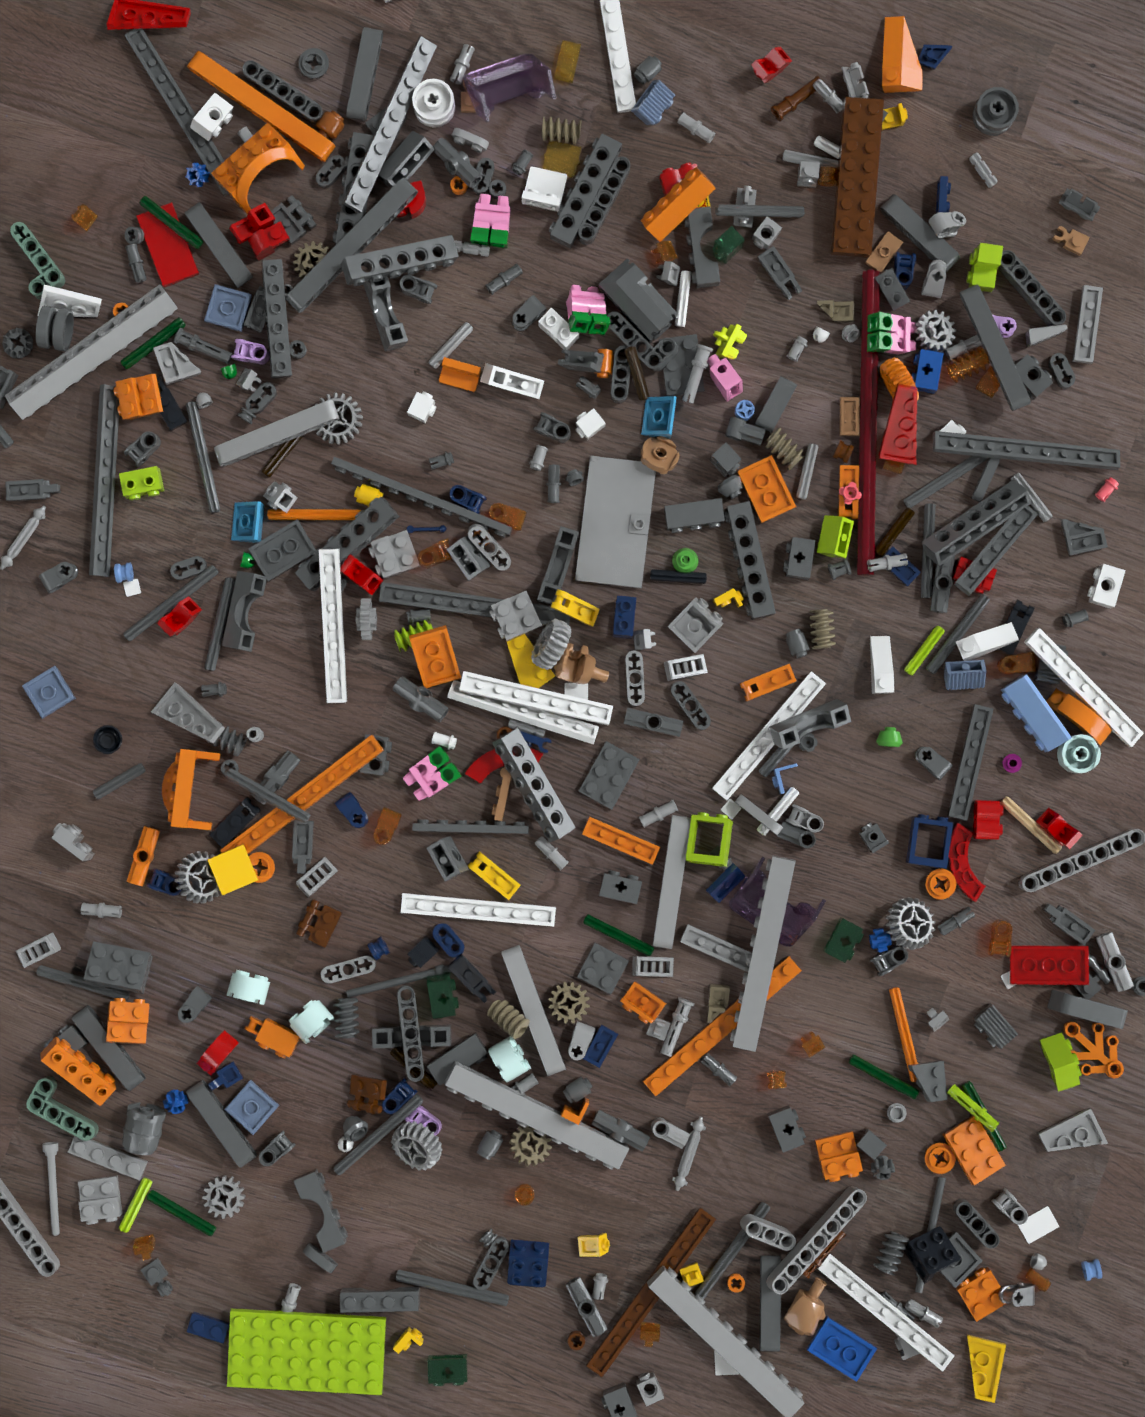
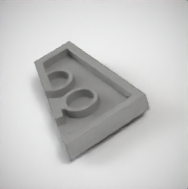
[1038,1108,1108,1152]

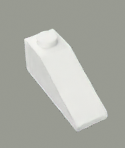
[480,363,544,399]
[956,622,1019,661]
[870,636,894,694]

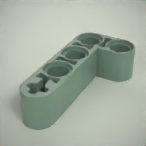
[10,222,65,300]
[26,1076,99,1141]

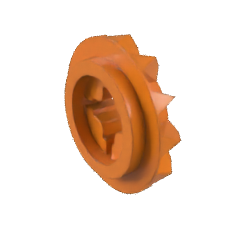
[249,852,275,883]
[925,869,956,899]
[924,1142,956,1174]

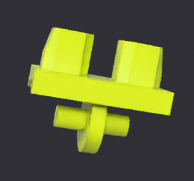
[713,324,747,360]

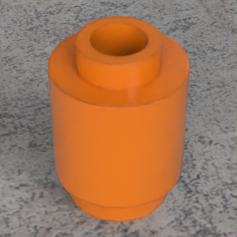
[594,349,614,378]

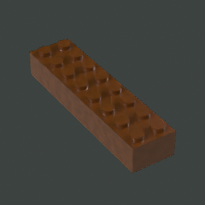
[831,97,884,258]

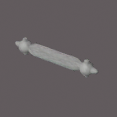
[0,506,46,570]
[672,1116,706,1191]

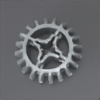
[315,393,363,445]
[531,619,571,670]
[174,851,220,903]
[885,897,936,950]
[391,1121,443,1171]

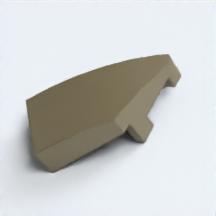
[817,300,854,322]
[707,984,730,1023]

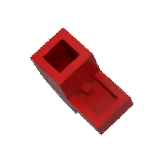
[751,47,792,83]
[396,180,426,219]
[229,203,275,244]
[248,221,290,261]
[340,554,383,595]
[157,596,202,637]
[1036,808,1083,849]
[196,1030,239,1076]

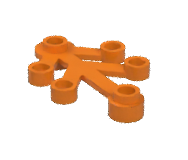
[1063,1021,1124,1079]

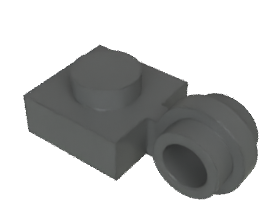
[141,1258,173,1297]

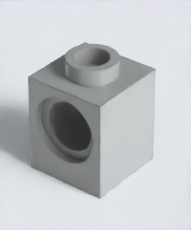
[752,217,782,250]
[636,1372,664,1407]

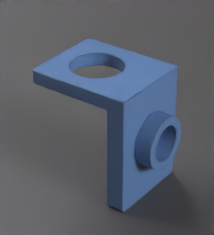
[772,763,798,794]

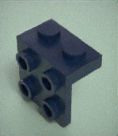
[507,1239,549,1287]

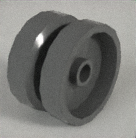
[973,87,1019,136]
[36,305,74,352]

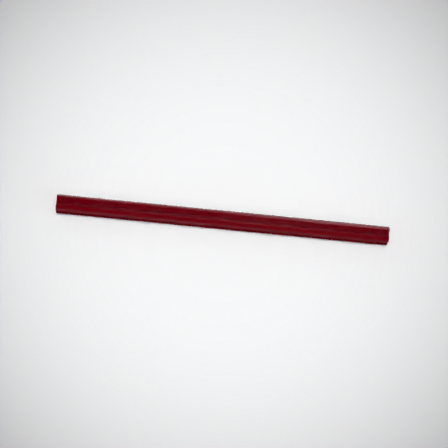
[857,270,880,576]

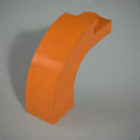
[1046,688,1112,746]

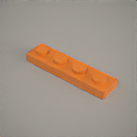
[582,817,660,865]

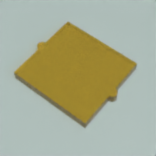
[543,140,582,178]

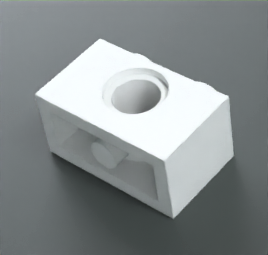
[190,93,233,141]
[538,308,579,350]
[1087,564,1126,609]

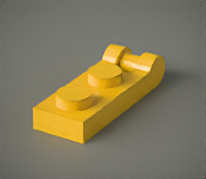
[550,589,600,627]
[468,851,521,900]

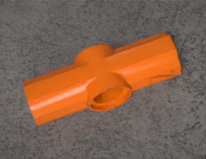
[126,826,160,886]

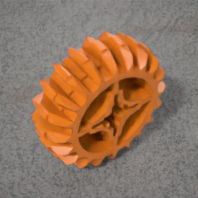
[880,357,919,400]

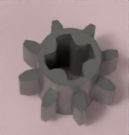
[870,1155,895,1180]

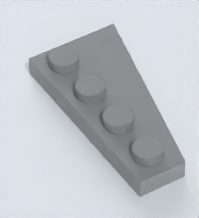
[151,682,225,743]

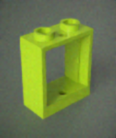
[686,812,733,867]

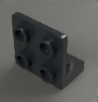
[904,1226,961,1284]

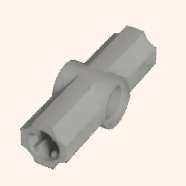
[1096,932,1134,992]

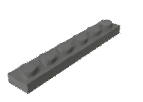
[954,506,1038,596]
[947,704,994,821]
[412,819,529,834]

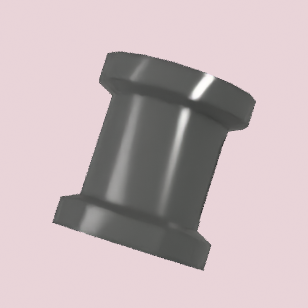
[828,558,851,580]

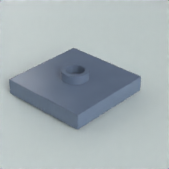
[204,284,252,332]
[22,666,76,719]
[224,1080,279,1135]

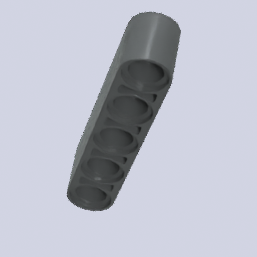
[346,27,383,121]
[243,60,323,125]
[578,156,631,245]
[880,194,960,272]
[184,202,253,288]
[998,250,1066,327]
[397,985,424,1082]
[72,1005,146,1091]
[186,1079,257,1168]
[759,1255,781,1352]

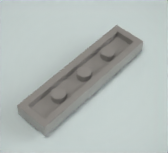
[1073,285,1103,364]
[680,924,752,972]
[68,1136,148,1181]

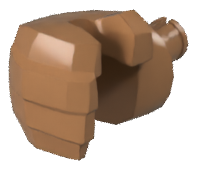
[554,643,609,684]
[784,1277,827,1336]

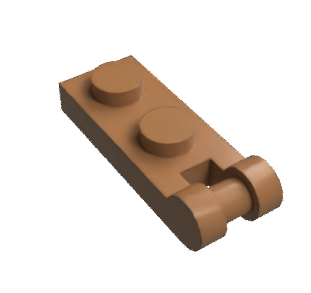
[492,767,511,821]

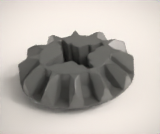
[299,48,329,79]
[2,327,33,359]

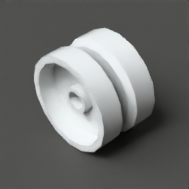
[412,79,455,128]

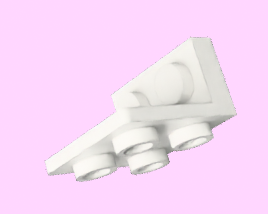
[522,166,567,212]

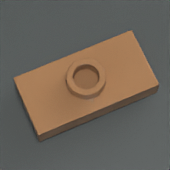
[865,231,903,274]
[839,397,859,436]

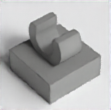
[656,261,680,286]
[236,368,262,392]
[633,629,656,650]
[927,1008,949,1032]
[646,1017,671,1041]

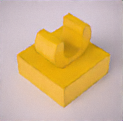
[680,1262,704,1286]

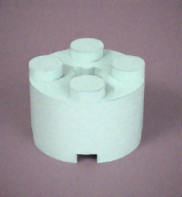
[1057,734,1101,773]
[227,970,270,1005]
[289,1000,334,1044]
[488,1036,531,1082]

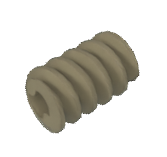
[542,117,582,144]
[765,428,804,470]
[809,609,836,649]
[487,1000,530,1039]

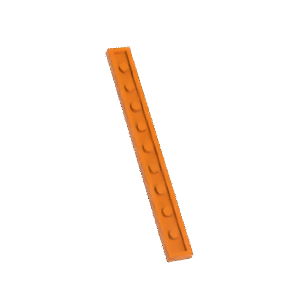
[220,735,384,854]
[643,956,802,1096]

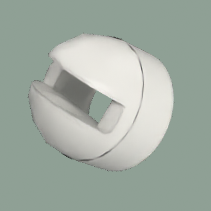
[813,326,830,343]
[338,1136,354,1152]

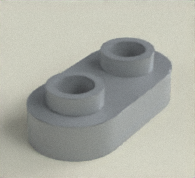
[451,128,489,153]

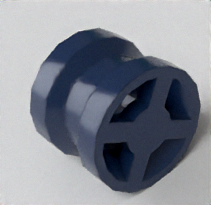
[367,936,390,960]

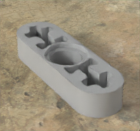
[468,524,511,570]
[625,650,645,706]
[735,794,783,835]
[321,955,376,983]

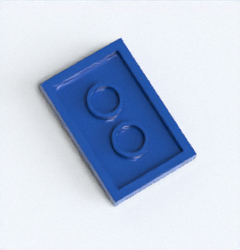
[807,1316,877,1382]

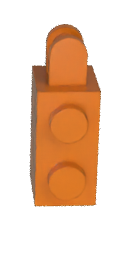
[244,1016,300,1058]

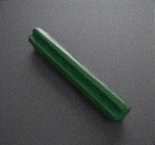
[139,196,203,249]
[121,317,186,369]
[583,914,654,956]
[848,1054,919,1099]
[962,1081,1007,1152]
[146,1190,216,1236]

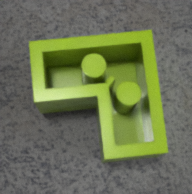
[966,243,1003,292]
[1040,1033,1082,1092]

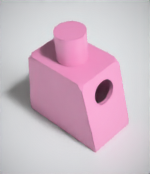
[707,354,743,402]

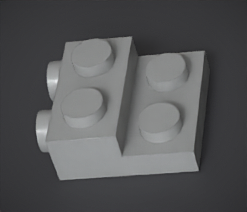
[368,530,420,579]
[489,591,542,642]
[668,597,724,653]
[52,823,95,861]
[78,1175,123,1225]

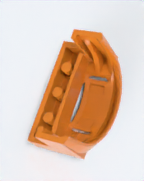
[211,123,305,214]
[162,749,221,830]

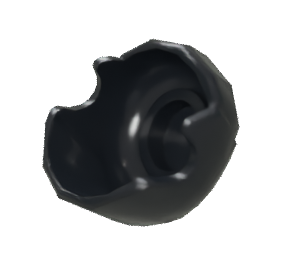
[93,725,123,754]

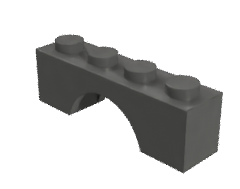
[684,206,720,289]
[363,277,408,352]
[537,526,579,605]
[222,571,267,652]
[769,699,851,750]
[372,1024,452,1048]
[294,1169,348,1253]
[340,1286,420,1313]

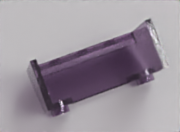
[463,54,556,122]
[729,856,826,947]

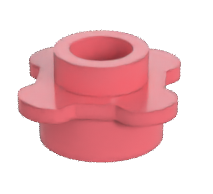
[839,482,862,505]

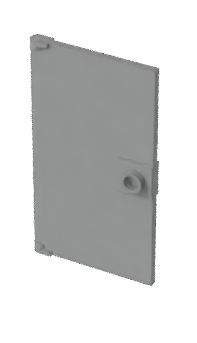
[575,456,656,588]

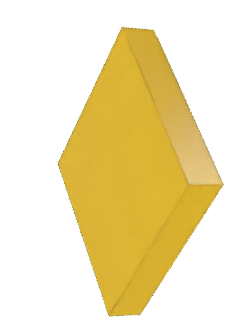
[207,844,258,895]

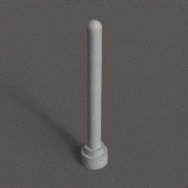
[42,1142,60,1236]

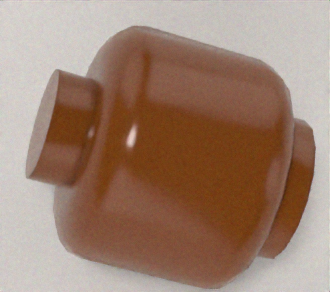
[316,110,344,140]

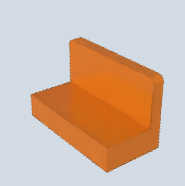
[439,357,481,392]
[561,1097,589,1125]

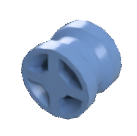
[735,400,755,421]
[114,562,134,583]
[1081,1259,1102,1281]

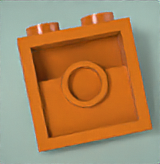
[114,374,163,420]
[106,998,149,1044]
[815,1131,863,1182]
[956,1267,1006,1322]

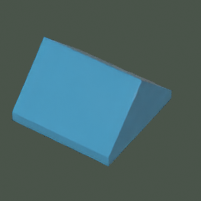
[641,396,677,439]
[231,501,265,543]

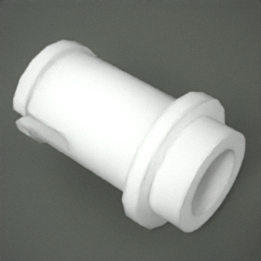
[432,732,457,750]

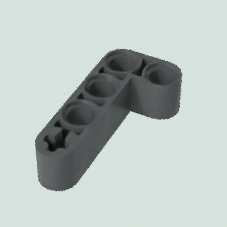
[607,312,679,372]
[1047,989,1128,1029]

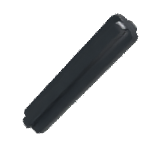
[650,569,707,584]

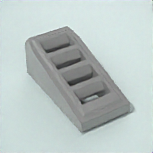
[1025,324,1067,347]
[664,654,708,681]
[296,857,338,898]
[16,933,61,968]
[632,956,674,977]

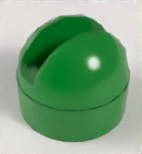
[221,364,237,379]
[240,552,255,569]

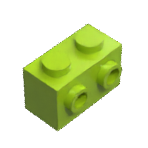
[119,466,164,500]
[817,515,854,558]

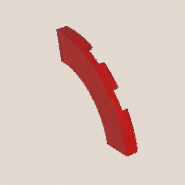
[465,748,543,783]
[948,823,986,902]

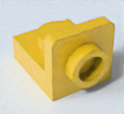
[882,103,908,130]
[712,588,744,608]
[578,1233,610,1257]
[393,1327,424,1354]

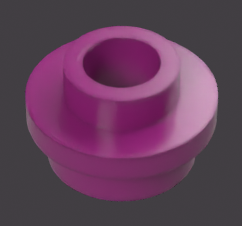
[1002,754,1022,773]

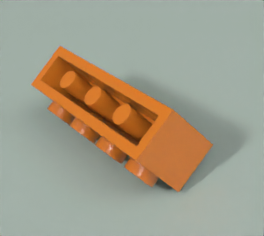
[641,167,716,242]
[40,1037,116,1106]

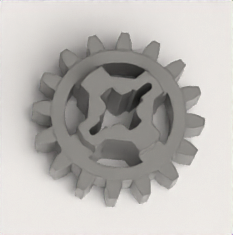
[914,310,956,352]
[356,598,377,640]
[202,1175,246,1219]

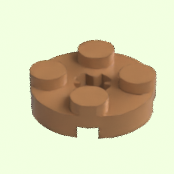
[640,436,680,474]

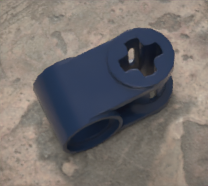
[894,252,916,290]
[450,485,487,514]
[335,791,368,828]
[147,868,182,896]
[382,1077,418,1114]

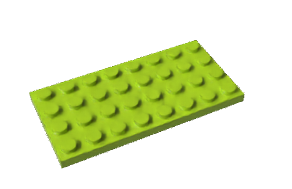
[227,1308,386,1395]

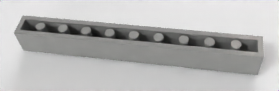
[5,284,178,420]
[730,855,796,1052]
[445,1061,629,1170]
[647,1266,804,1417]

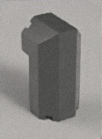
[599,259,679,343]

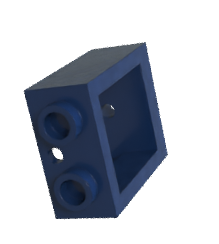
[613,595,636,639]
[906,814,953,869]

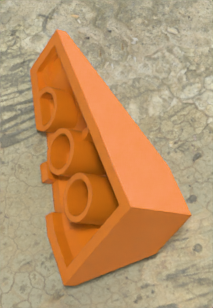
[882,16,923,93]

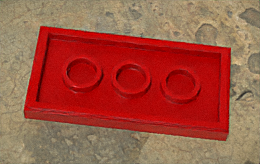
[137,202,199,288]
[1010,946,1089,985]

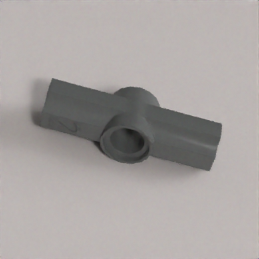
[433,138,482,189]
[930,556,955,613]
[393,676,449,723]
[624,708,683,737]
[251,750,301,805]
[591,1109,650,1152]
[565,1277,608,1337]

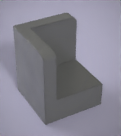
[857,1128,887,1160]

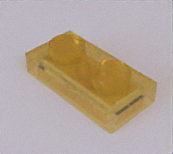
[554,40,581,83]

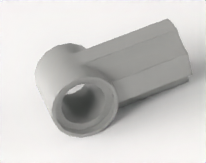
[651,1117,690,1149]

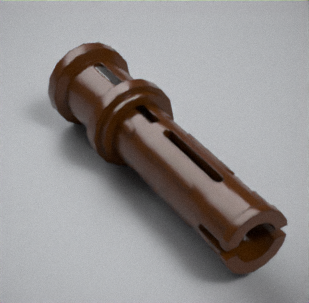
[771,76,822,121]
[803,1230,846,1279]

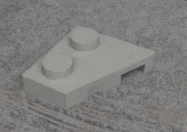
[153,342,201,385]

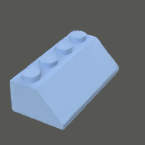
[1001,674,1072,752]

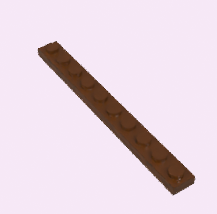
[586,1207,716,1377]

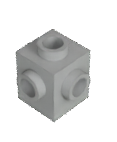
[263,481,298,513]

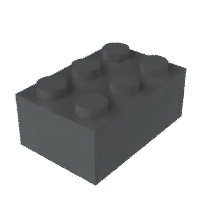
[83,941,153,994]

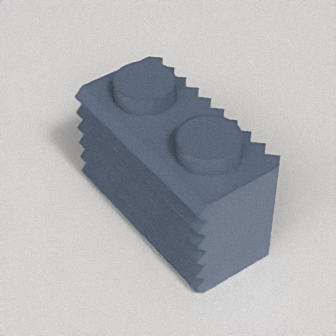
[631,80,675,125]
[944,660,986,690]

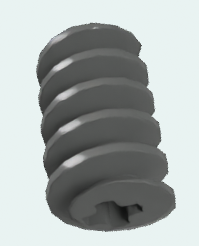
[206,723,248,757]
[334,998,360,1038]
[873,1231,909,1276]

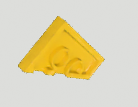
[506,634,555,689]
[967,1335,1006,1403]

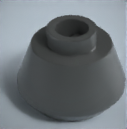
[718,475,742,499]
[343,1116,368,1141]

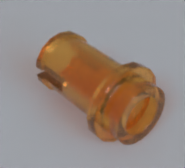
[1025,1268,1051,1292]

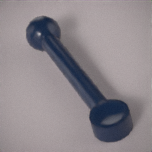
[407,525,447,533]

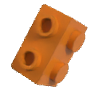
[620,981,667,1024]

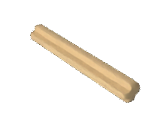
[1000,796,1062,854]

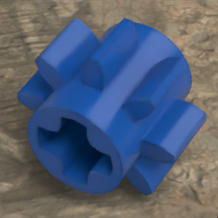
[185,163,210,187]
[869,928,892,952]
[163,1090,188,1114]

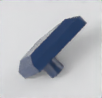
[918,44,952,70]

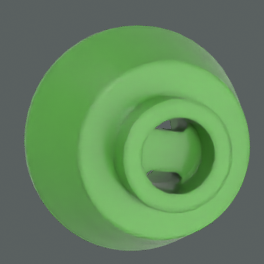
[672,548,698,573]
[876,727,903,747]

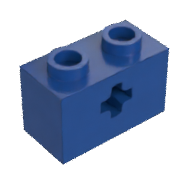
[911,349,944,394]

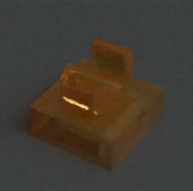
[71,204,98,231]
[652,240,678,263]
[801,1031,826,1058]
[133,1234,156,1260]
[640,1322,660,1347]

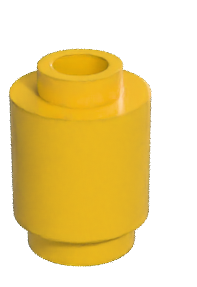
[354,484,384,506]

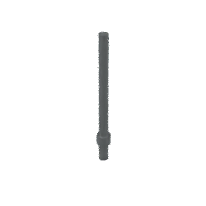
[346,964,452,998]
[915,1176,946,1293]

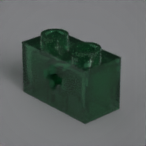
[713,226,745,264]
[823,917,864,963]
[427,973,459,1019]
[427,1354,468,1386]

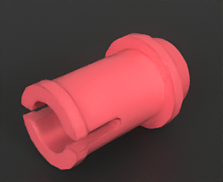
[1095,477,1119,502]

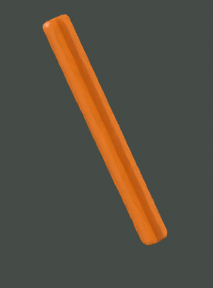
[267,509,361,520]
[889,987,918,1082]

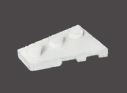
[38,285,102,317]

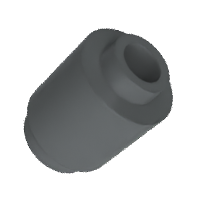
[634,56,662,85]
[785,629,810,659]
[563,1076,593,1104]
[477,1129,503,1160]

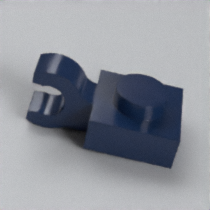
[520,731,551,753]
[208,1061,244,1091]

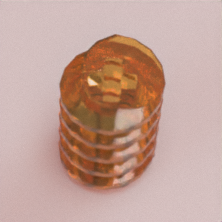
[946,347,990,384]

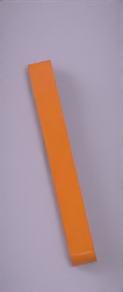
[187,51,336,162]

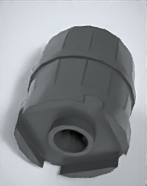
[122,1102,166,1155]

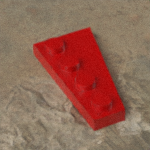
[107,0,191,30]
[878,383,917,465]

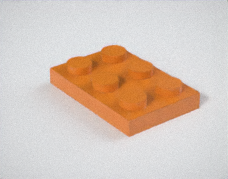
[737,455,796,524]
[409,625,461,688]
[943,1115,1005,1186]

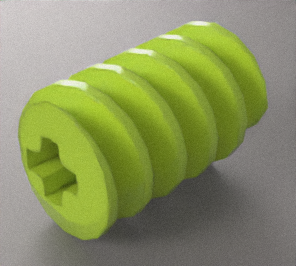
[394,620,433,653]

